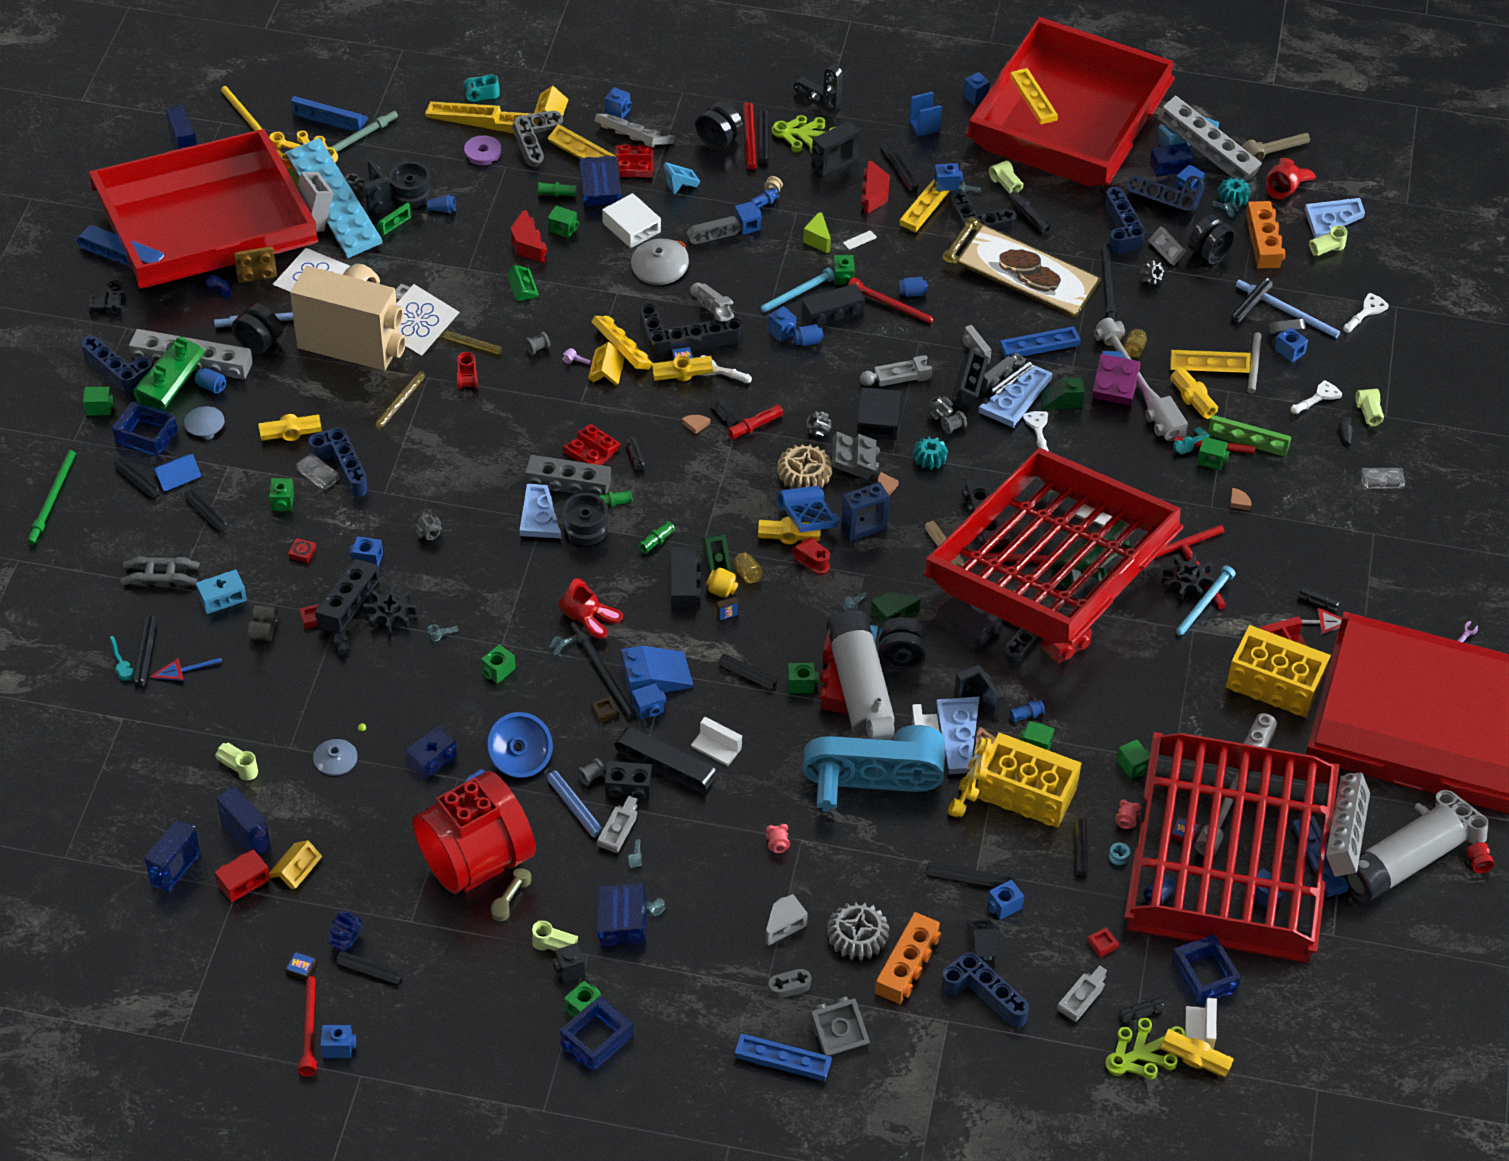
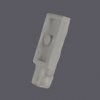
[597,796,637,853]
[1057,965,1107,1022]

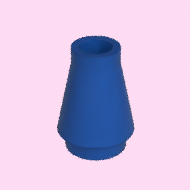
[427,195,456,213]

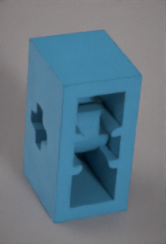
[196,570,247,614]

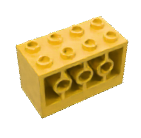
[1226,625,1331,718]
[977,733,1081,828]

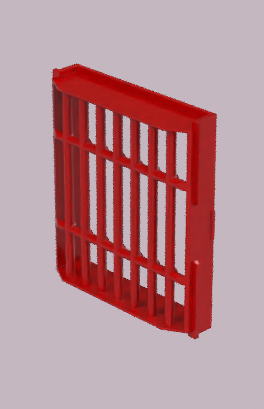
[923,447,1183,645]
[1125,732,1339,963]

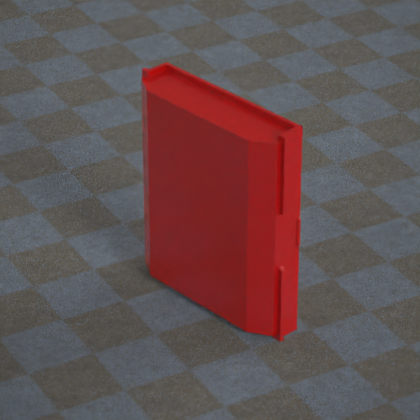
[964,17,1175,186]
[89,129,318,288]
[1306,612,1509,814]

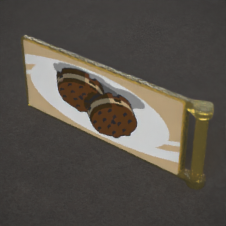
[942,217,1101,317]

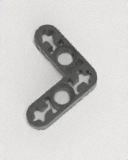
[512,110,563,167]

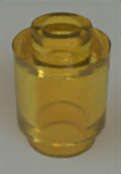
[1124,329,1147,357]
[734,552,763,583]

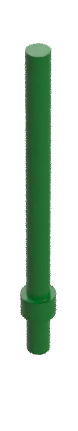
[27,450,76,545]

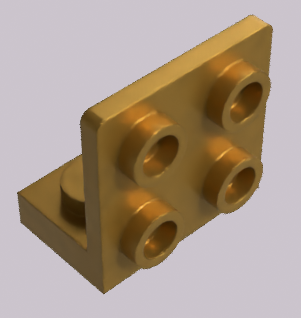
[234,247,277,283]

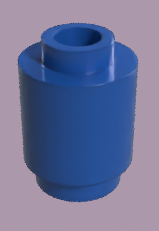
[899,277,927,297]
[793,324,823,347]
[195,368,226,393]
[1143,874,1176,906]

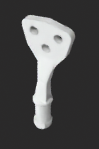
[1343,293,1389,333]
[701,355,752,383]
[1291,381,1342,414]
[1023,411,1048,451]

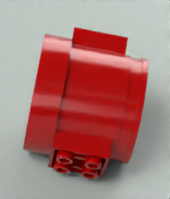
[412,771,535,894]

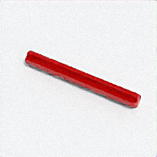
[743,102,757,170]

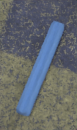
[547,770,602,838]

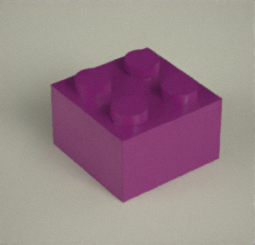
[1093,354,1140,406]

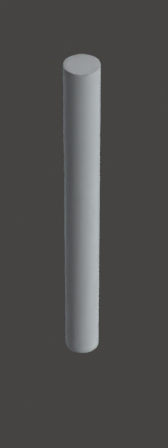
[1247,332,1262,394]

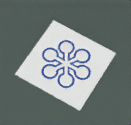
[273,248,350,292]
[396,284,460,356]

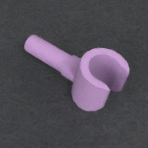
[562,348,591,365]
[1458,621,1478,642]

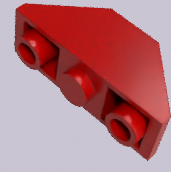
[861,161,890,214]
[510,210,547,263]

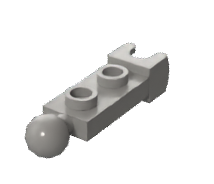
[690,283,734,321]
[860,355,932,386]

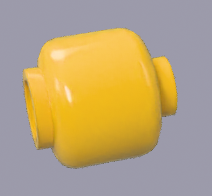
[706,568,738,598]

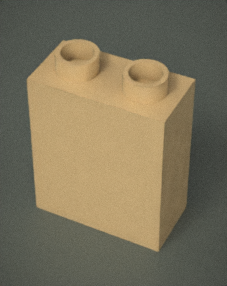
[290,265,406,371]

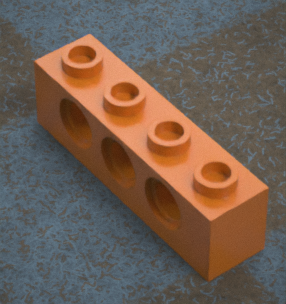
[1246,201,1285,268]
[875,912,941,1004]

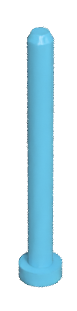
[760,267,835,312]
[1176,565,1236,636]

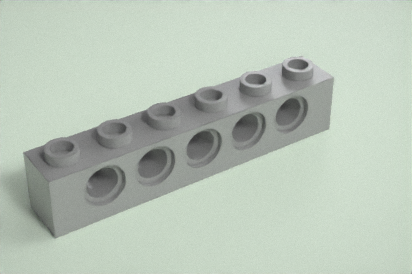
[1158,95,1262,183]
[129,329,253,379]
[1326,772,1370,877]

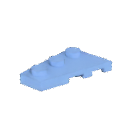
[1305,198,1365,239]
[520,484,561,538]

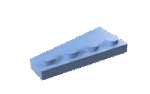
[979,366,1052,427]
[936,697,979,774]

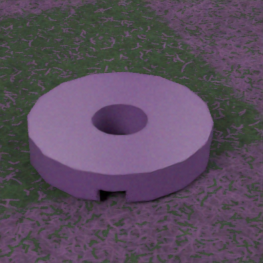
[464,135,501,165]

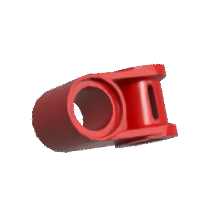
[457,352,478,389]
[792,537,830,575]

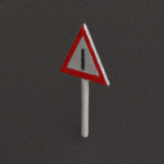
[1280,608,1342,636]

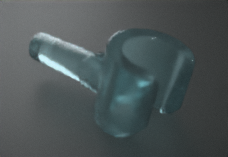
[955,180,981,192]
[1212,201,1239,217]
[843,592,867,610]
[428,624,458,641]
[549,635,576,654]
[628,839,642,868]
[633,898,666,916]

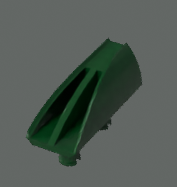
[1050,521,1133,588]

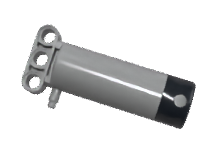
[826,609,895,740]
[1342,790,1488,903]

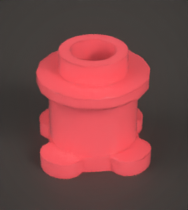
[1115,800,1141,829]
[766,824,790,853]

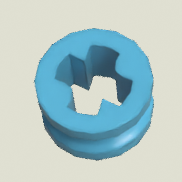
[1109,843,1130,865]

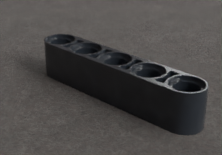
[614,727,718,793]

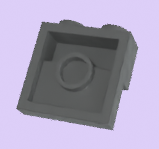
[832,432,880,480]
[809,997,870,1056]

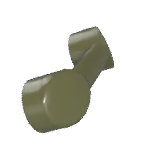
[491,868,531,921]

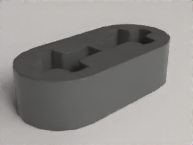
[1268,319,1306,334]
[768,969,811,999]

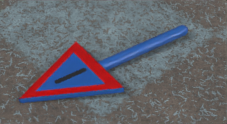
[149,658,222,681]

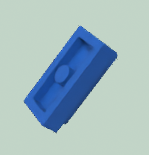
[151,454,201,491]

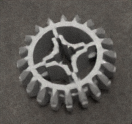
[827,901,889,961]

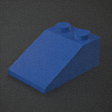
[621,646,693,698]

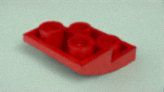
[615,144,653,178]
[562,424,621,465]

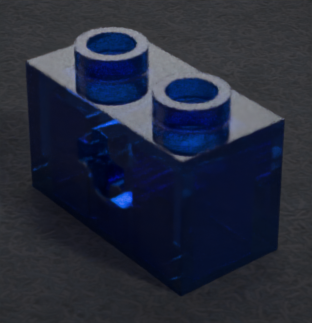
[1150,143,1194,177]
[405,726,457,779]

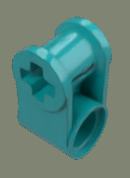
[463,74,500,102]

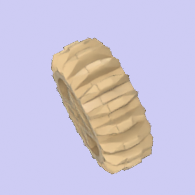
[777,443,832,489]

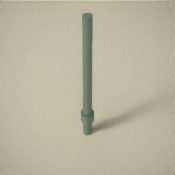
[331,111,398,152]

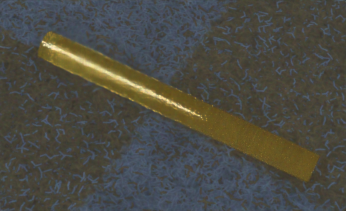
[440,330,502,355]
[375,372,425,429]

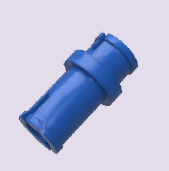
[749,187,779,208]
[1010,700,1045,723]

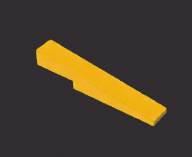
[425,102,538,134]

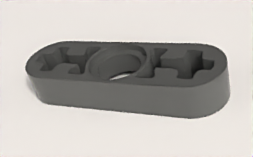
[687,216,742,244]

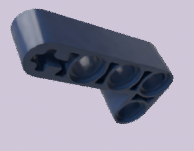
[1126,175,1205,212]
[1105,187,1145,254]
[81,335,153,394]
[308,428,368,497]
[941,953,1029,1028]

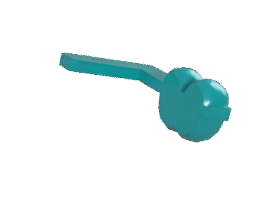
[1173,427,1210,454]
[110,636,134,681]

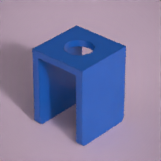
[909,92,942,136]

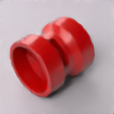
[1466,842,1495,873]

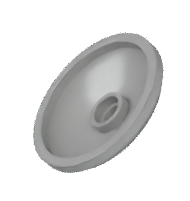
[631,239,689,285]

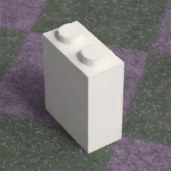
[603,193,661,248]

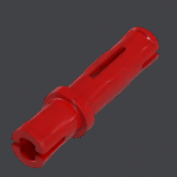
[727,404,783,440]

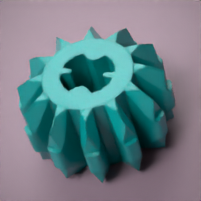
[1218,177,1251,208]
[913,436,948,470]

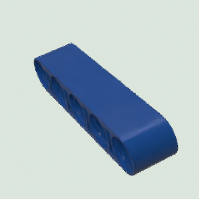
[77,225,165,267]

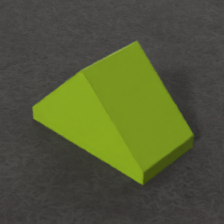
[803,212,831,253]

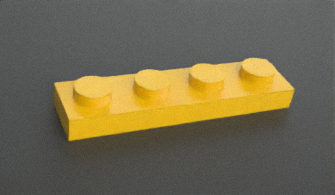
[1010,68,1058,125]
[547,124,618,174]
[899,179,949,232]
[592,316,652,370]
[1170,350,1251,373]

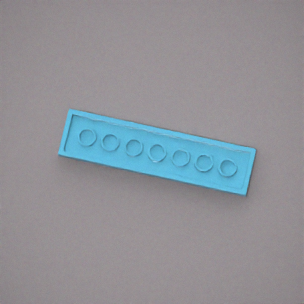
[285,138,382,258]

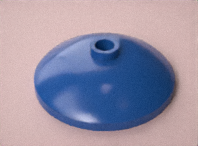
[487,712,553,778]

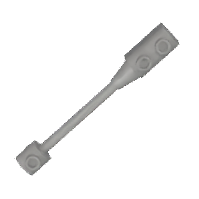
[1094,318,1188,441]
[1195,713,1277,856]

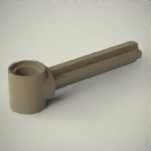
[1242,133,1310,162]

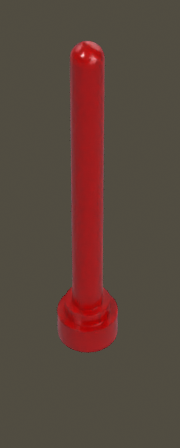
[848,277,933,323]
[297,976,317,1076]

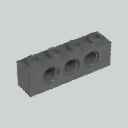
[525,455,611,495]

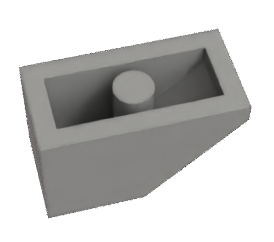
[766,894,808,946]

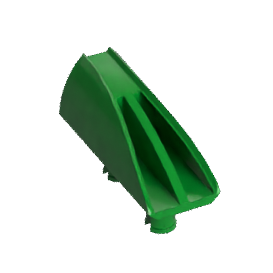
[133,337,205,417]

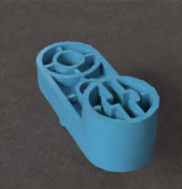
[802,725,945,812]

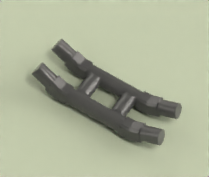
[120,556,200,587]

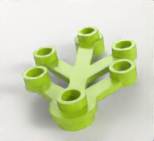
[772,115,835,153]
[1105,1018,1186,1080]

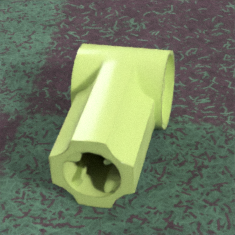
[989,160,1023,194]
[1309,225,1347,256]
[1356,389,1384,426]
[215,743,258,781]
[532,921,578,951]

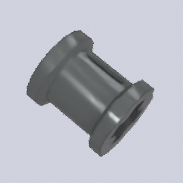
[525,331,551,355]
[941,410,967,434]
[577,758,606,786]

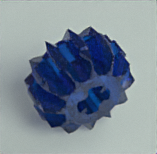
[327,910,362,952]

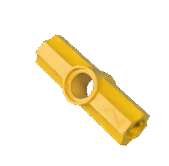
[652,355,713,381]
[1170,367,1218,419]
[259,414,322,441]
[758,517,821,544]
[1160,1029,1233,1078]

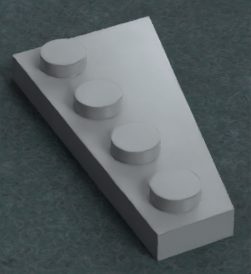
[594,114,675,147]

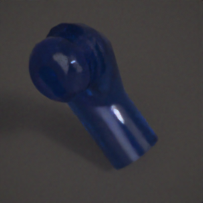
[206,275,231,297]

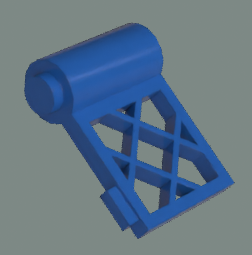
[776,485,841,532]

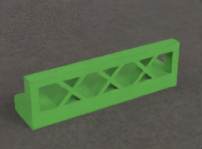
[1208,415,1291,457]

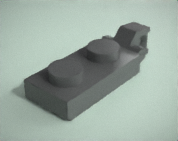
[980,353,1026,393]

